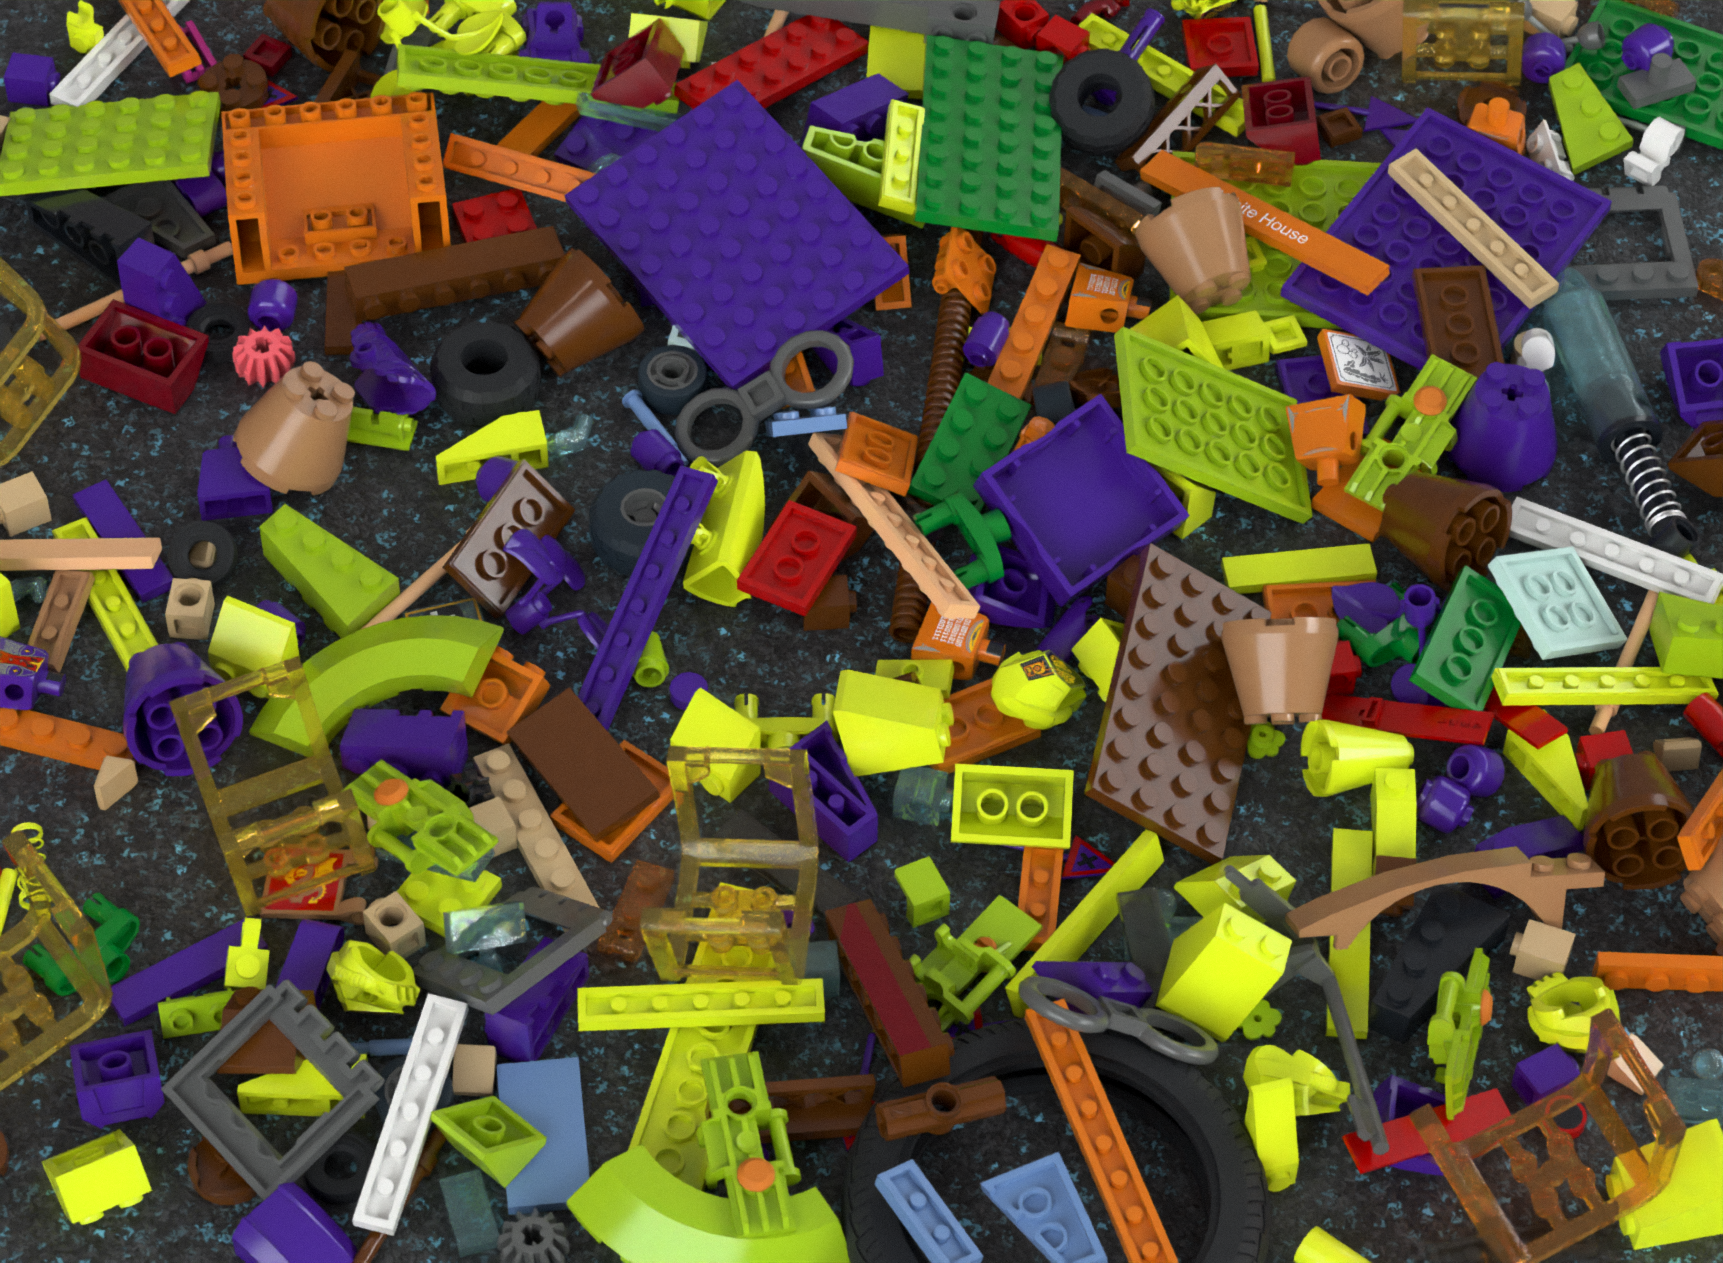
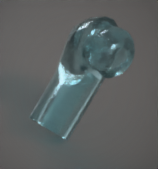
[547,414,593,455]
[10,576,49,603]

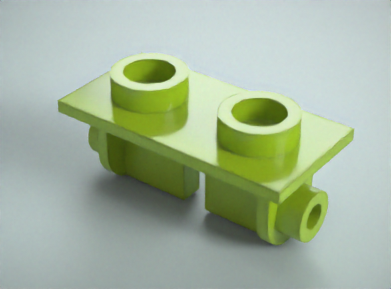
[347,405,418,451]
[158,987,235,1039]

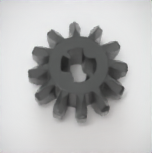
[497,1208,569,1263]

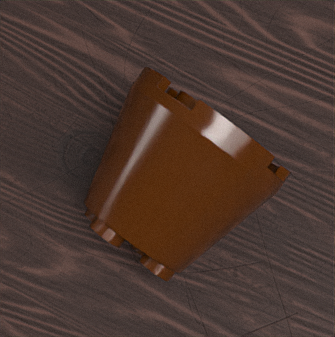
[263,0,385,73]
[514,248,645,378]
[1379,471,1512,592]
[1583,751,1695,890]

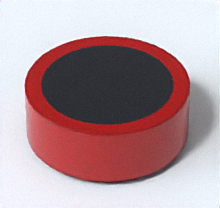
[1544,1097,1587,1140]

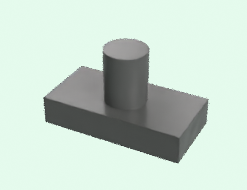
[1617,53,1697,109]
[1089,170,1162,230]

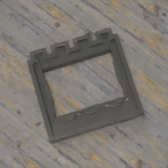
[1554,185,1699,303]
[412,886,613,1015]
[161,979,385,1200]

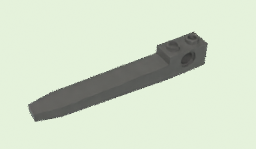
[738,0,1000,44]

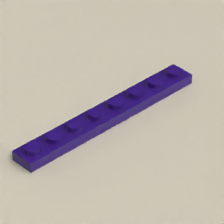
[578,465,718,731]

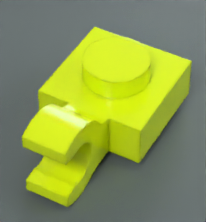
[66,0,104,54]
[223,918,270,990]

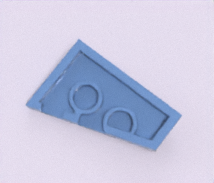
[980,1152,1108,1263]

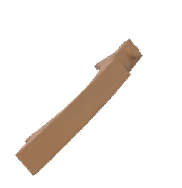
[1285,846,1605,950]

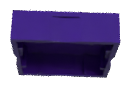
[973,394,1190,608]

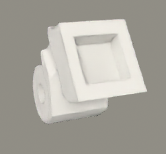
[1624,117,1685,186]
[1516,328,1555,392]

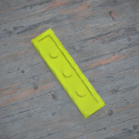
[878,99,925,215]
[1221,543,1377,594]

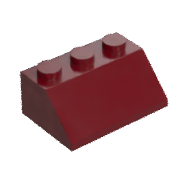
[590,18,685,109]
[1241,76,1321,166]
[75,299,209,414]

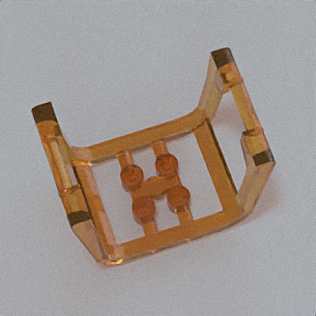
[1409,1008,1687,1263]

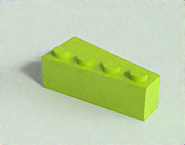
[801,126,925,229]
[259,504,400,638]
[1649,592,1723,679]

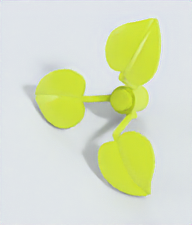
[370,0,504,98]

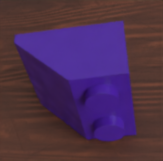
[1032,961,1154,1015]

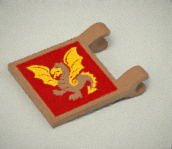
[259,845,379,925]

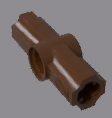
[875,1076,1007,1142]

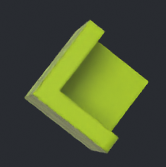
[895,856,950,928]

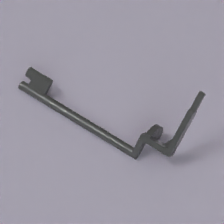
[1224,865,1390,1155]

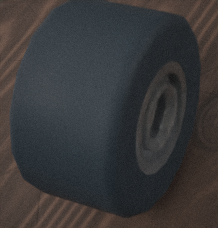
[1033,380,1075,426]

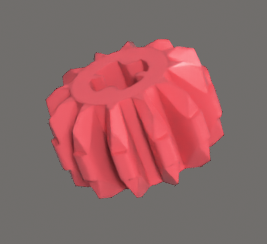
[232,325,296,388]

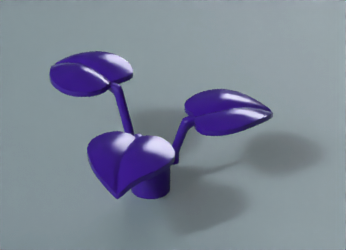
[503,529,608,650]
[1332,582,1448,707]

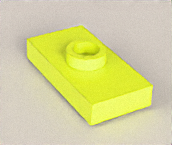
[875,659,955,698]

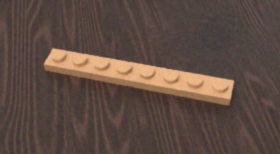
[808,432,981,620]

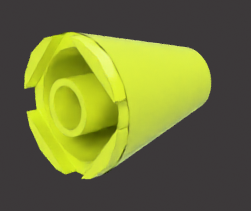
[1301,719,1414,797]

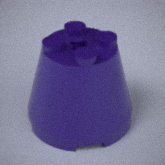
[1446,362,1558,492]
[123,642,243,776]

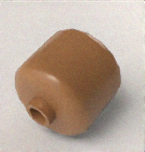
[1287,17,1364,94]

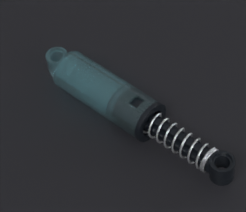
[1542,267,1701,558]

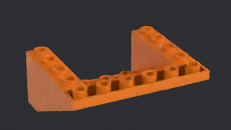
[221,92,451,285]

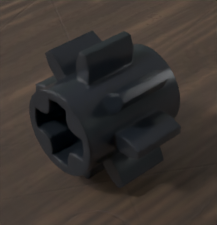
[446,768,494,808]

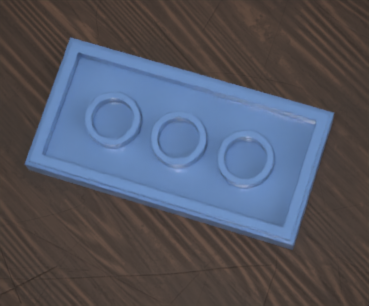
[496,1057,590,1215]

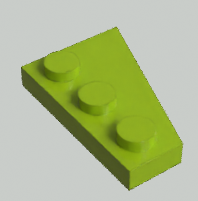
[1548,63,1633,175]

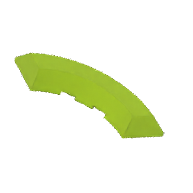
[249,615,504,761]
[566,1144,850,1263]

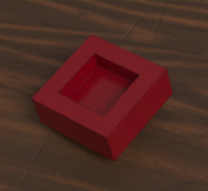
[243,33,292,77]

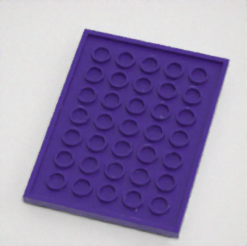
[564,80,910,391]
[1280,107,1612,394]

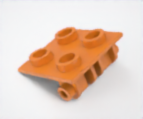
[932,227,997,315]

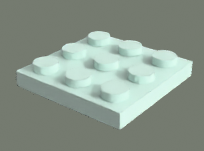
[1488,546,1628,660]

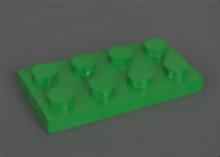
[907,372,1032,513]
[1409,565,1521,711]

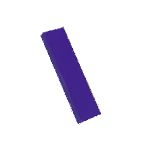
[73,479,174,603]
[104,917,268,1026]

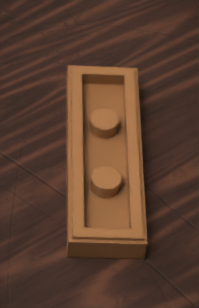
[27,570,95,673]

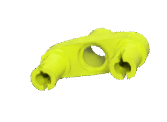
[428,0,527,55]
[734,693,839,763]

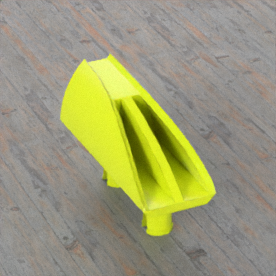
[683,451,765,607]

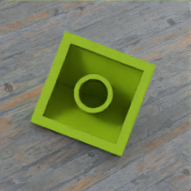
[430,1095,547,1188]

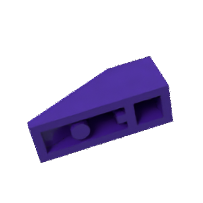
[812,318,884,386]
[1475,815,1584,900]

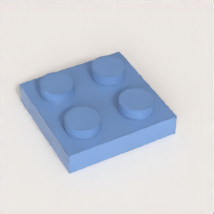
[765,406,847,437]

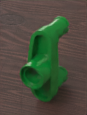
[913,492,1011,590]
[1336,582,1430,667]
[23,892,140,996]

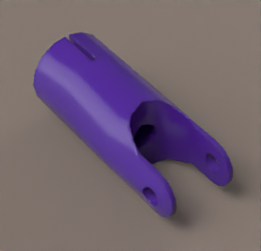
[1035,596,1099,664]

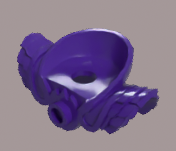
[350,322,436,415]

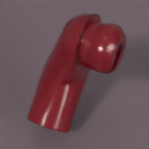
[1071,0,1121,26]

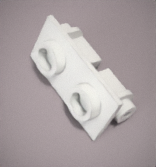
[1526,120,1574,181]

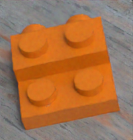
[440,646,551,745]

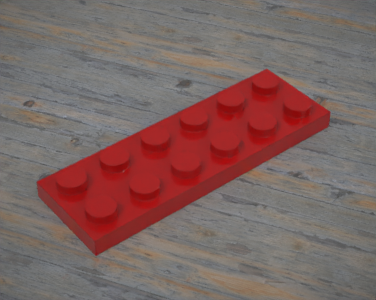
[674,15,869,109]

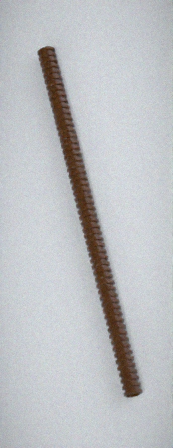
[889,228,983,643]

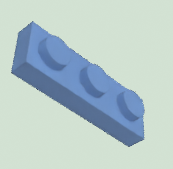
[875,1159,983,1263]

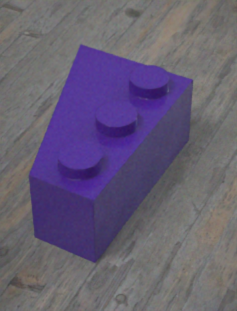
[799,73,909,148]
[117,237,207,327]
[339,709,468,789]
[768,721,878,863]
[484,937,589,1063]

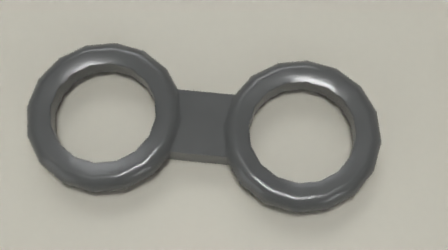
[674,330,854,467]
[1018,976,1219,1065]

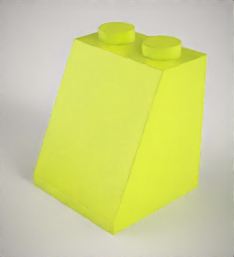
[1130,295,1224,369]
[833,670,954,777]
[1155,903,1292,1043]
[1606,1119,1723,1250]

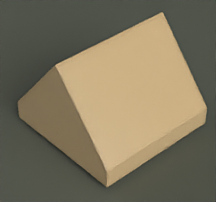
[1653,737,1702,771]

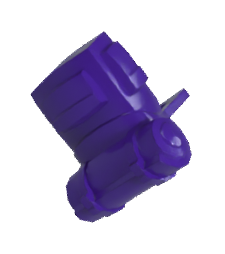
[516,2,593,64]

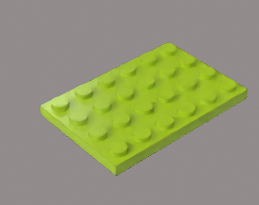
[0,91,221,196]
[1114,326,1313,524]

